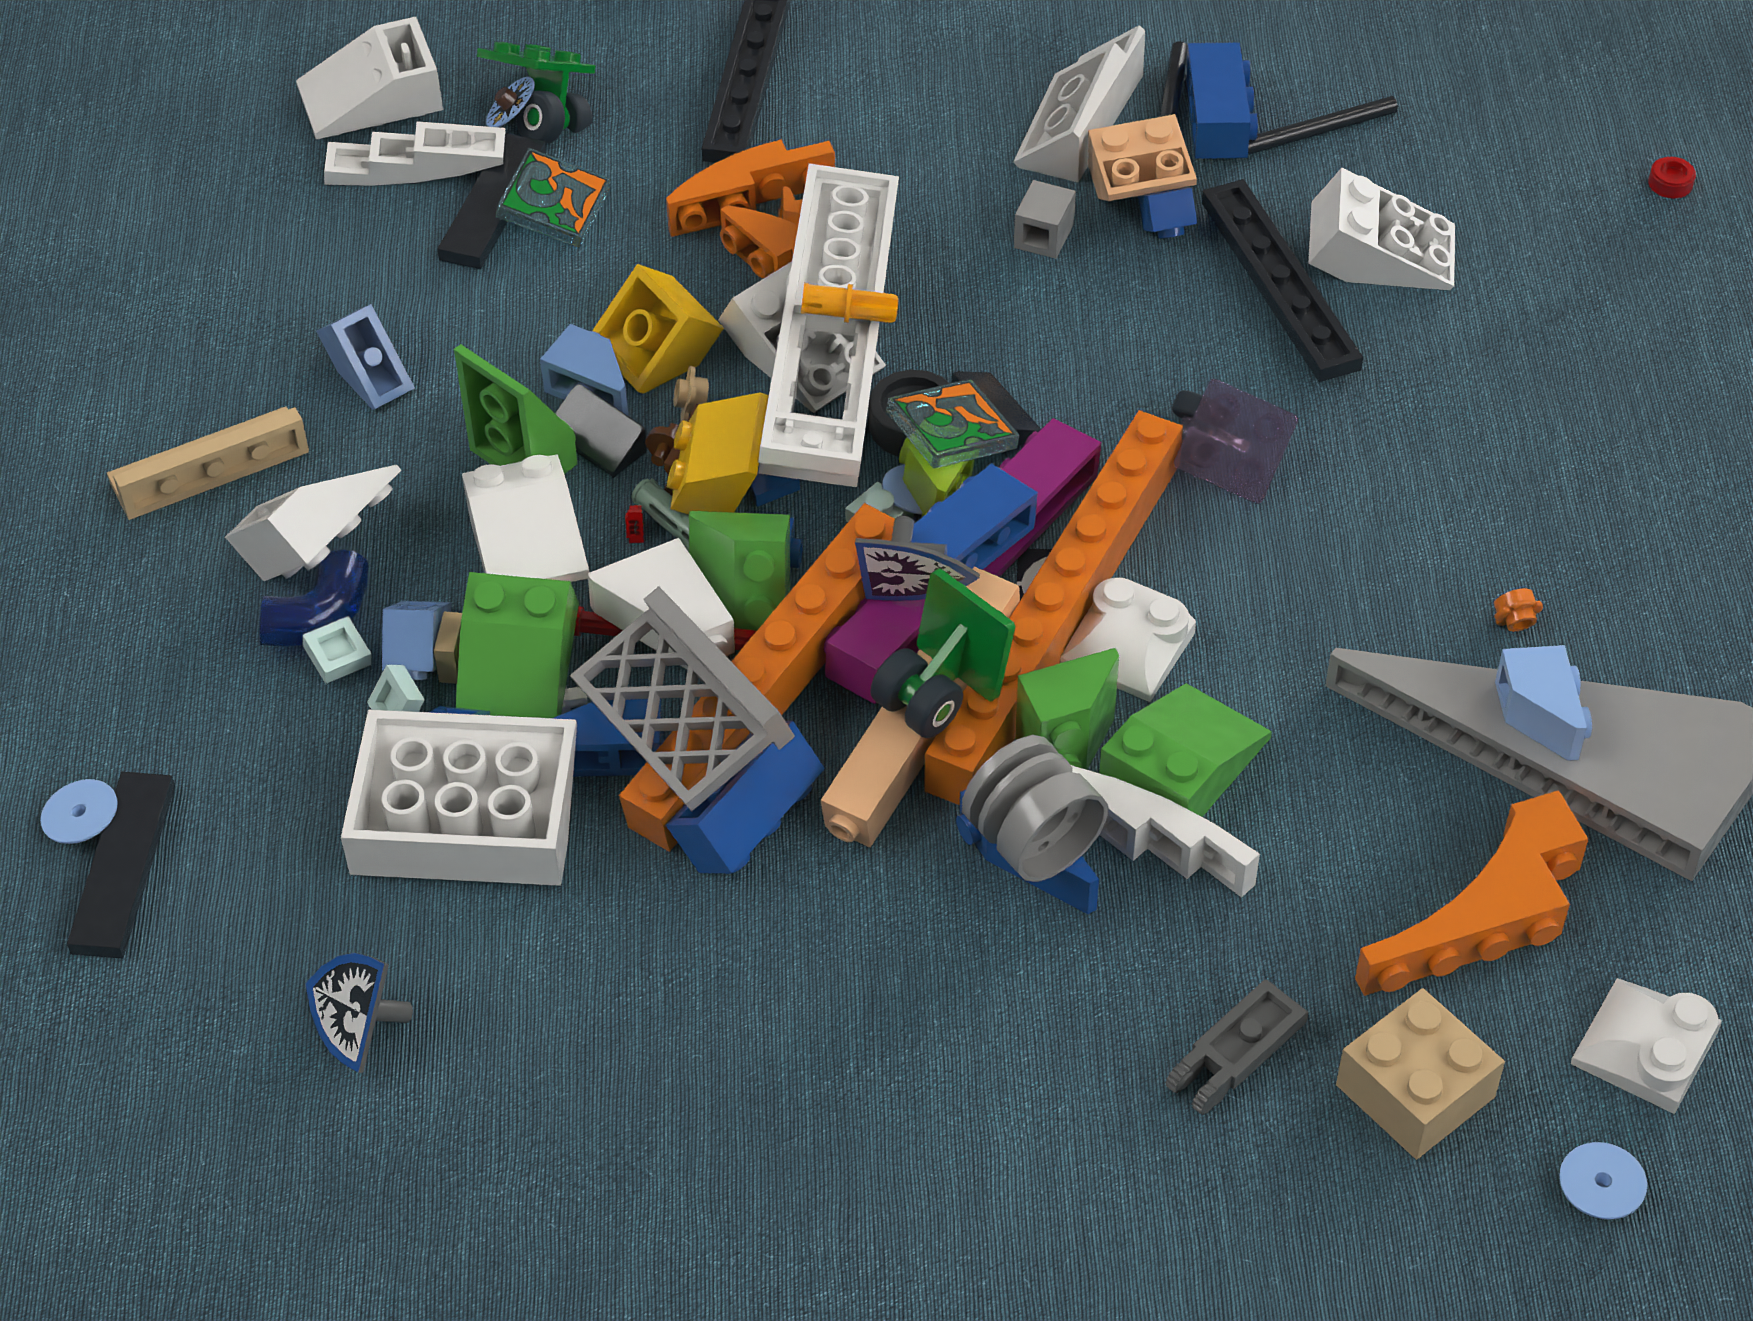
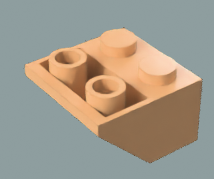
[1088,114,1197,201]

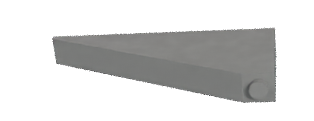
[1325,648,1753,881]

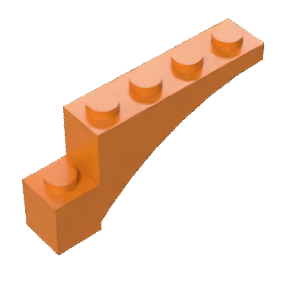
[1355,790,1588,996]

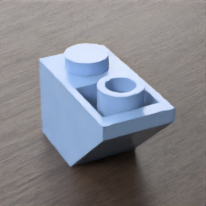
[1495,645,1592,761]

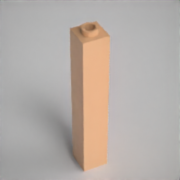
[821,567,1020,848]

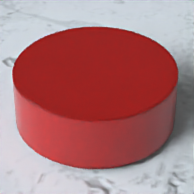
[1648,157,1696,198]

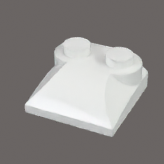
[1060,578,1196,702]
[1570,978,1722,1114]

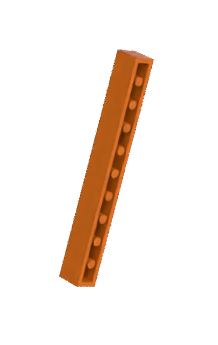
[925,410,1183,805]

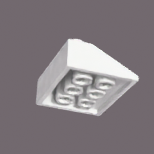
[341,710,577,886]

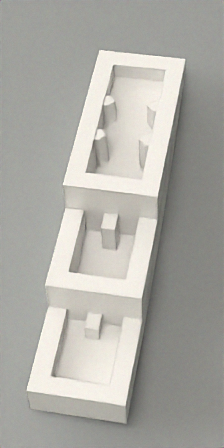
[324,122,505,186]
[1071,765,1260,897]

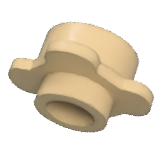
[673,366,709,421]

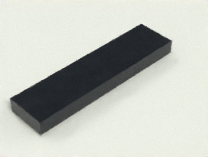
[437,133,547,269]
[67,771,175,959]

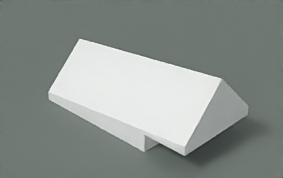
[1013,25,1145,182]

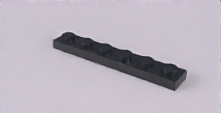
[701,0,791,163]
[1202,179,1363,382]

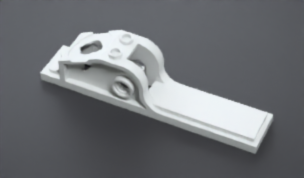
[758,164,899,487]

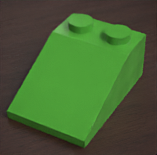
[454,344,578,474]
[456,572,579,718]
[1099,683,1272,817]

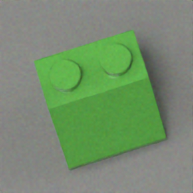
[689,511,790,631]
[1015,648,1119,770]

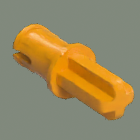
[801,282,898,323]

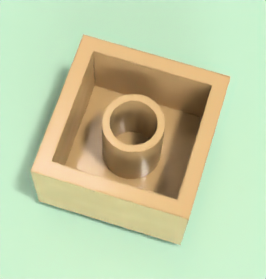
[1336,988,1505,1160]

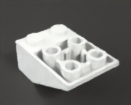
[296,17,443,139]
[1308,168,1455,290]
[718,261,886,413]
[225,465,401,581]

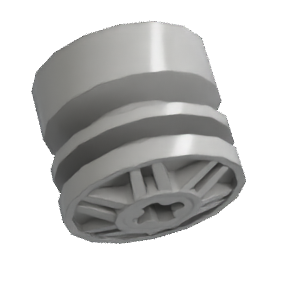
[962,735,1108,882]

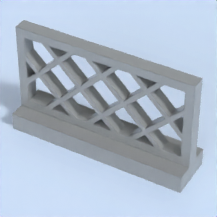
[570,586,795,811]

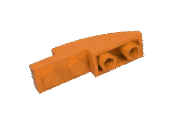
[666,139,835,237]
[720,205,798,278]

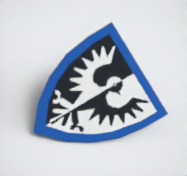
[855,516,980,601]
[305,953,413,1073]

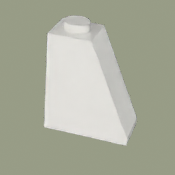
[588,538,735,670]

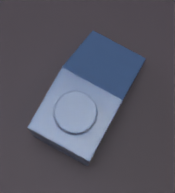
[316,304,415,410]
[540,324,628,416]
[382,601,452,680]

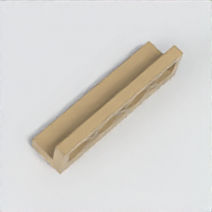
[107,406,309,520]

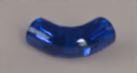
[260,550,369,647]

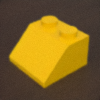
[592,264,724,394]
[667,392,769,515]

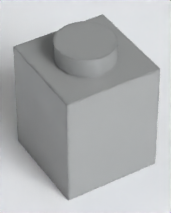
[1014,180,1076,259]

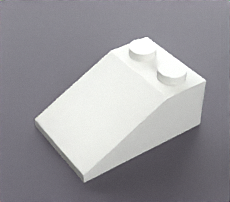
[462,454,590,582]

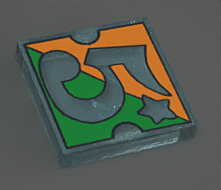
[495,148,612,248]
[886,379,1019,469]

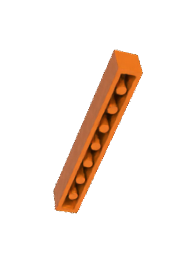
[619,503,895,852]

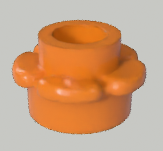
[1494,588,1543,632]

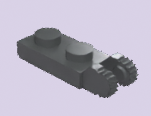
[1165,979,1308,1115]

